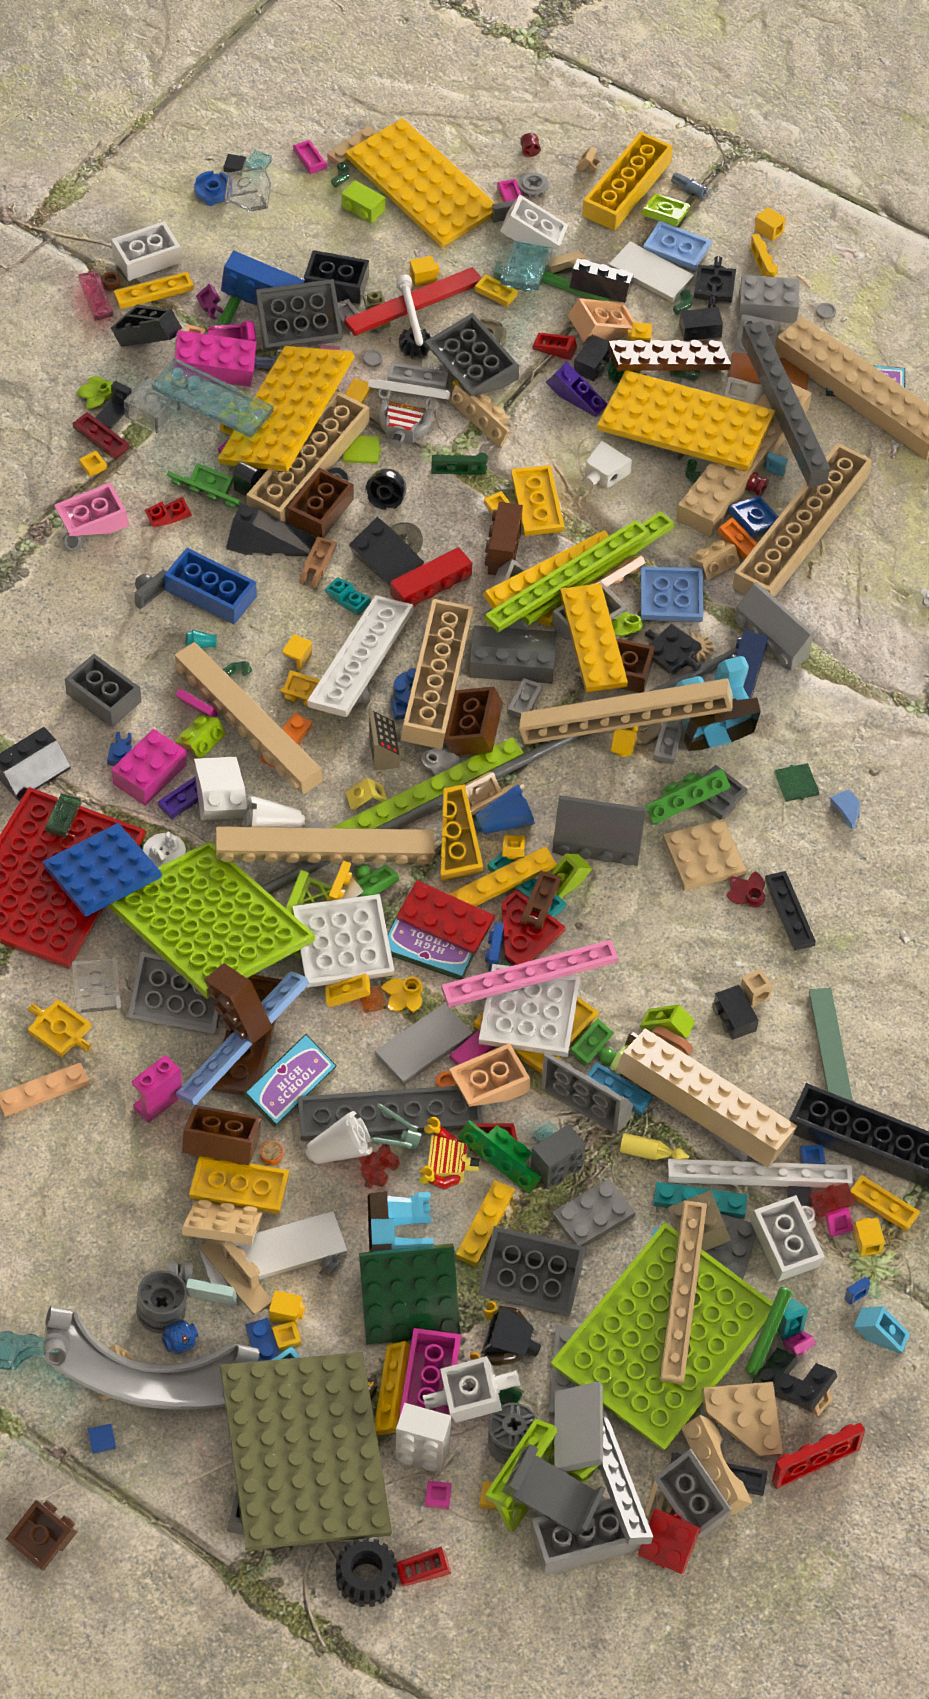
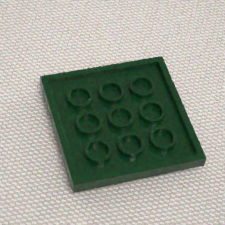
[359,1243,460,1345]

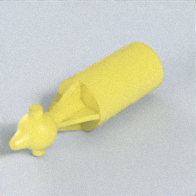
[620,1133,689,1161]

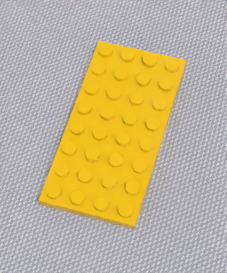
[345,118,496,248]
[217,346,355,471]
[597,371,775,471]

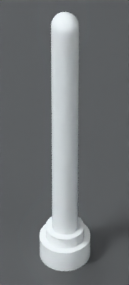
[396,275,423,346]

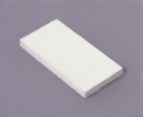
[609,241,694,303]
[368,379,451,399]

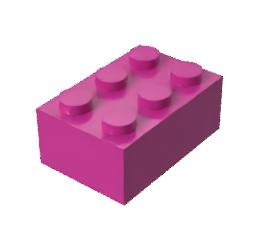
[111,728,187,806]

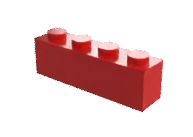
[390,547,473,607]

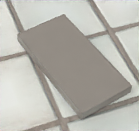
[375,1003,473,1085]
[554,1381,603,1472]

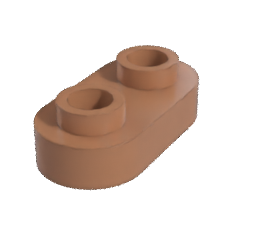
[651,1026,693,1056]

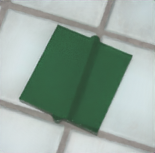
[774,763,819,802]

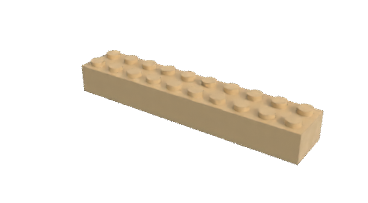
[775,316,929,460]
[676,383,812,537]
[732,442,872,597]

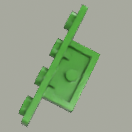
[167,463,244,509]
[645,769,730,824]

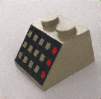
[369,711,403,770]

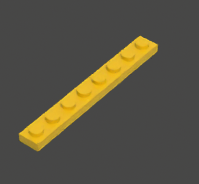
[483,530,609,609]

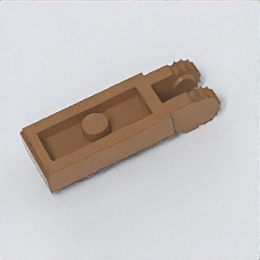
[299,537,337,588]

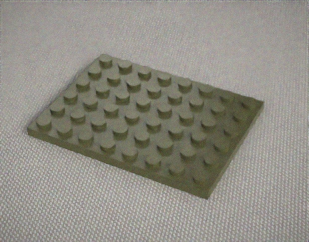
[220,1352,392,1550]

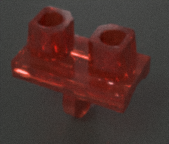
[359,1144,400,1189]
[808,1183,856,1217]

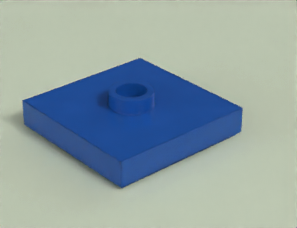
[727,496,779,537]

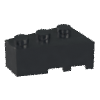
[111,305,182,347]

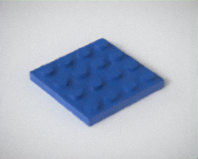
[43,823,162,917]

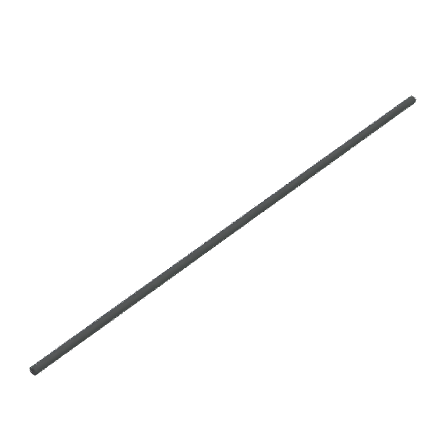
[261,648,738,894]

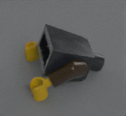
[469,1301,541,1366]

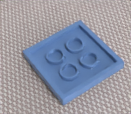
[641,566,703,622]

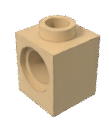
[740,968,772,1007]

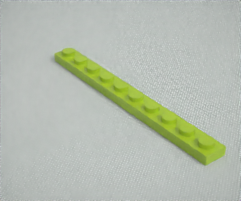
[521,511,675,626]
[484,520,650,632]
[332,737,524,829]

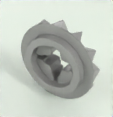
[519,172,549,197]

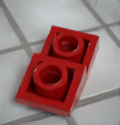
[144,497,192,527]

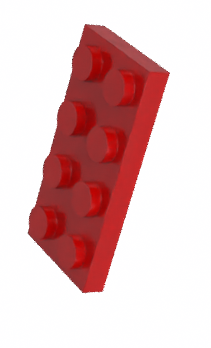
[396,880,495,955]
[772,1422,865,1489]

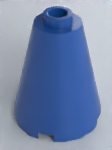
[473,784,535,834]

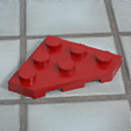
[501,889,566,966]

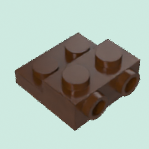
[6,1500,77,1570]

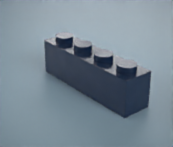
[732,630,768,698]

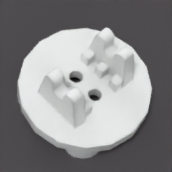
[143,831,186,868]

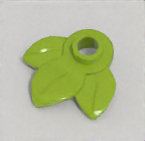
[76,376,113,409]
[611,612,643,636]

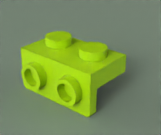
[174,714,226,759]

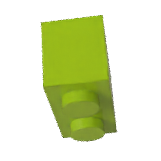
[341,180,385,224]

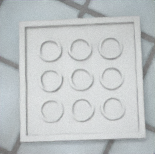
[293,894,395,988]
[479,964,580,1057]

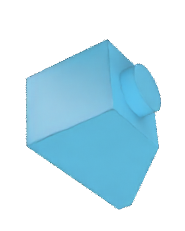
[854,1306,910,1353]

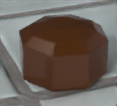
[101,272,120,291]

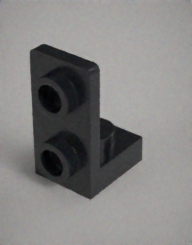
[95,381,133,429]

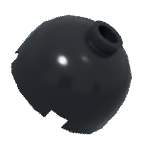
[365,469,407,510]

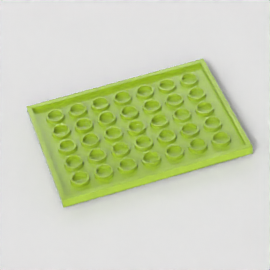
[107,841,315,999]
[550,1222,773,1452]

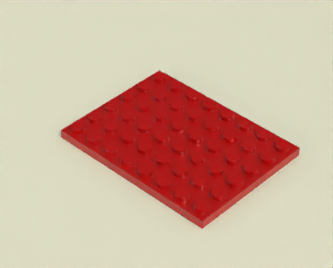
[0,787,146,969]

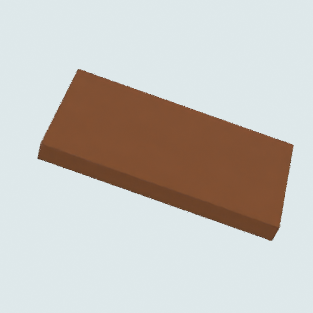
[729,352,809,390]

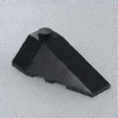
[226,504,316,557]

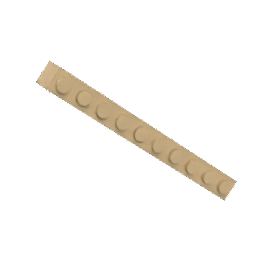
[174,642,323,795]
[519,678,733,744]
[215,827,435,865]

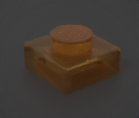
[360,986,386,1013]

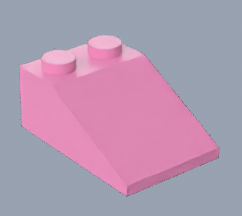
[54,482,129,536]

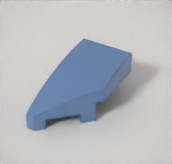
[830,790,860,830]

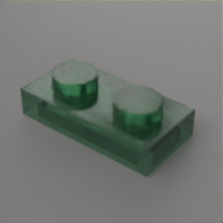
[45,793,82,838]

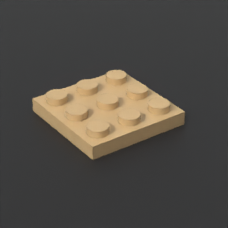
[663,819,746,891]
[182,1200,263,1245]

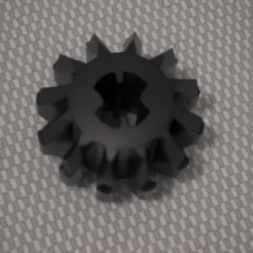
[399,326,431,359]

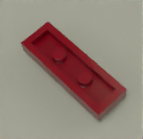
[73,412,129,460]

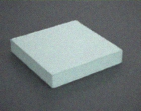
[186,1279,238,1306]

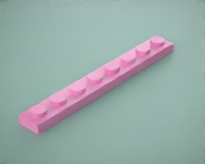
[441,940,618,1008]

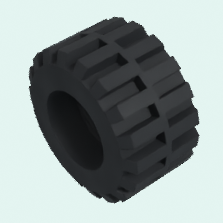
[336,1538,398,1607]

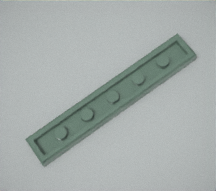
[809,987,853,1101]

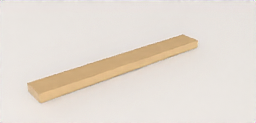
[660,1200,707,1385]

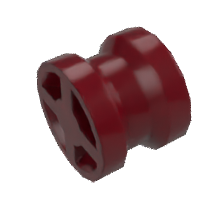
[520,133,541,157]
[745,472,769,497]

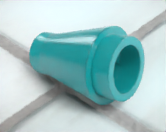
[186,629,217,649]

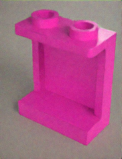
[132,1055,182,1123]

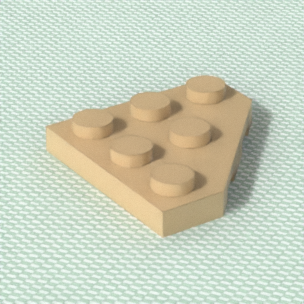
[701,1382,783,1457]

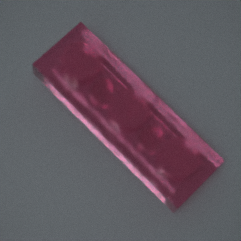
[78,270,113,321]

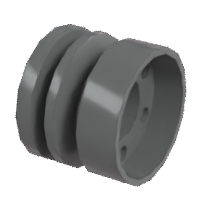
[136,1270,187,1333]
[488,1403,538,1465]

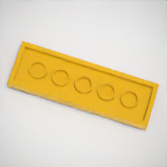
[560,583,628,693]

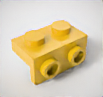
[280,670,320,709]

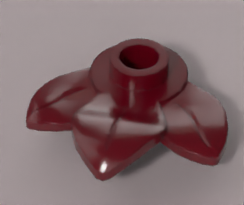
[726,871,765,907]

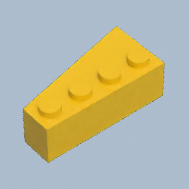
[440,784,483,882]

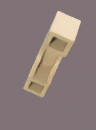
[681,1415,752,1515]

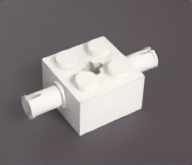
[423,1356,520,1423]

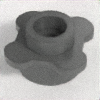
[319,1254,341,1276]

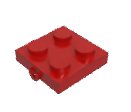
[637,1508,701,1574]

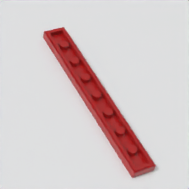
[344,267,482,336]

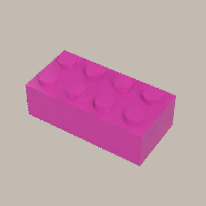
[172,330,256,387]
[400,1328,461,1415]

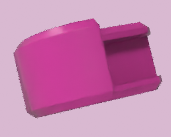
[207,321,256,341]

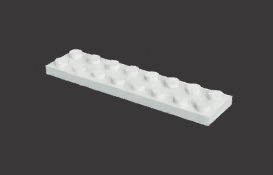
[307,595,414,717]

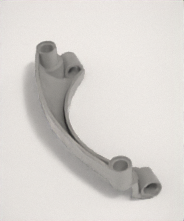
[43,1306,259,1410]

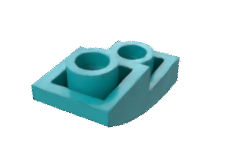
[325,577,371,615]

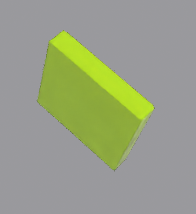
[641,193,690,226]

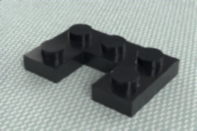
[752,1347,838,1412]

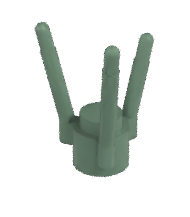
[371,1103,422,1151]

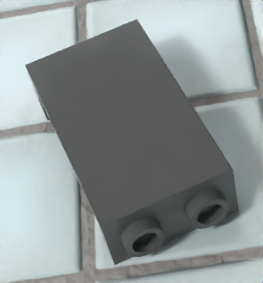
[502,1444,606,1536]

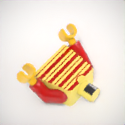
[419,1117,480,1190]

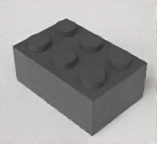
[65,654,141,727]

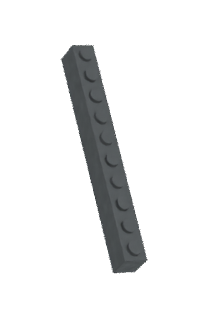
[741,321,830,488]

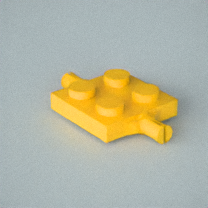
[28,999,92,1058]

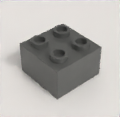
[531,1124,586,1189]

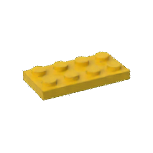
[511,465,565,536]
[189,1156,290,1215]

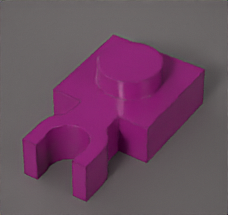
[196,284,224,320]

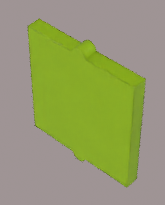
[343,435,381,464]

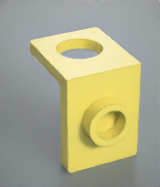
[346,777,388,810]

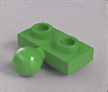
[354,864,400,897]
[569,1018,616,1066]

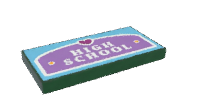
[387,915,474,980]
[243,1034,337,1127]

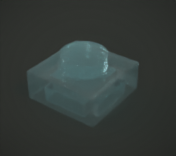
[246,150,272,173]
[532,1121,559,1143]

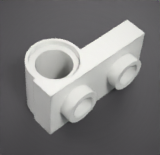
[724,377,765,405]

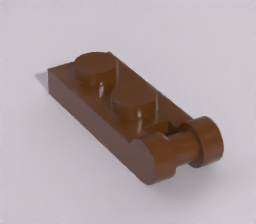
[521,871,562,930]

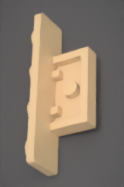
[449,385,510,447]
[465,772,525,816]
[200,1239,272,1315]

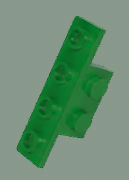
[458,1120,541,1193]

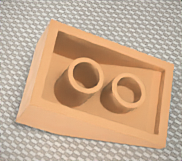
[568,298,635,343]
[449,1043,530,1107]

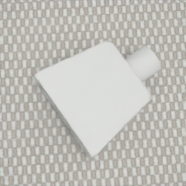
[584,441,632,488]

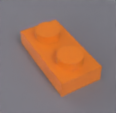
[717,518,757,560]

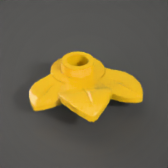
[381,976,423,1012]

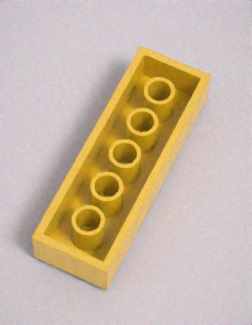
[582,131,673,231]

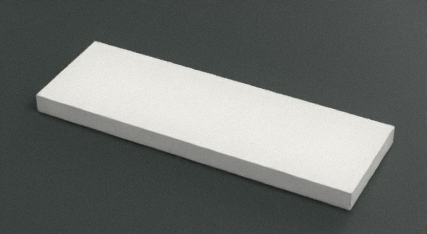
[200,1211,347,1286]

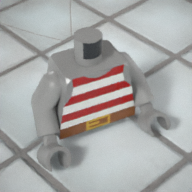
[378,388,439,448]

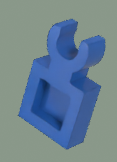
[107,732,132,766]

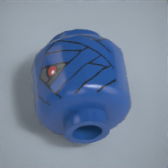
[161,1319,198,1355]

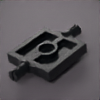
[694,256,736,308]
[645,623,702,676]

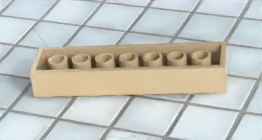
[246,391,369,522]
[400,599,473,749]
[616,1029,797,1168]

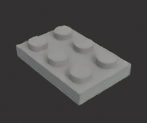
[552,1178,635,1246]

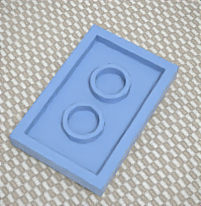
[643,221,711,271]

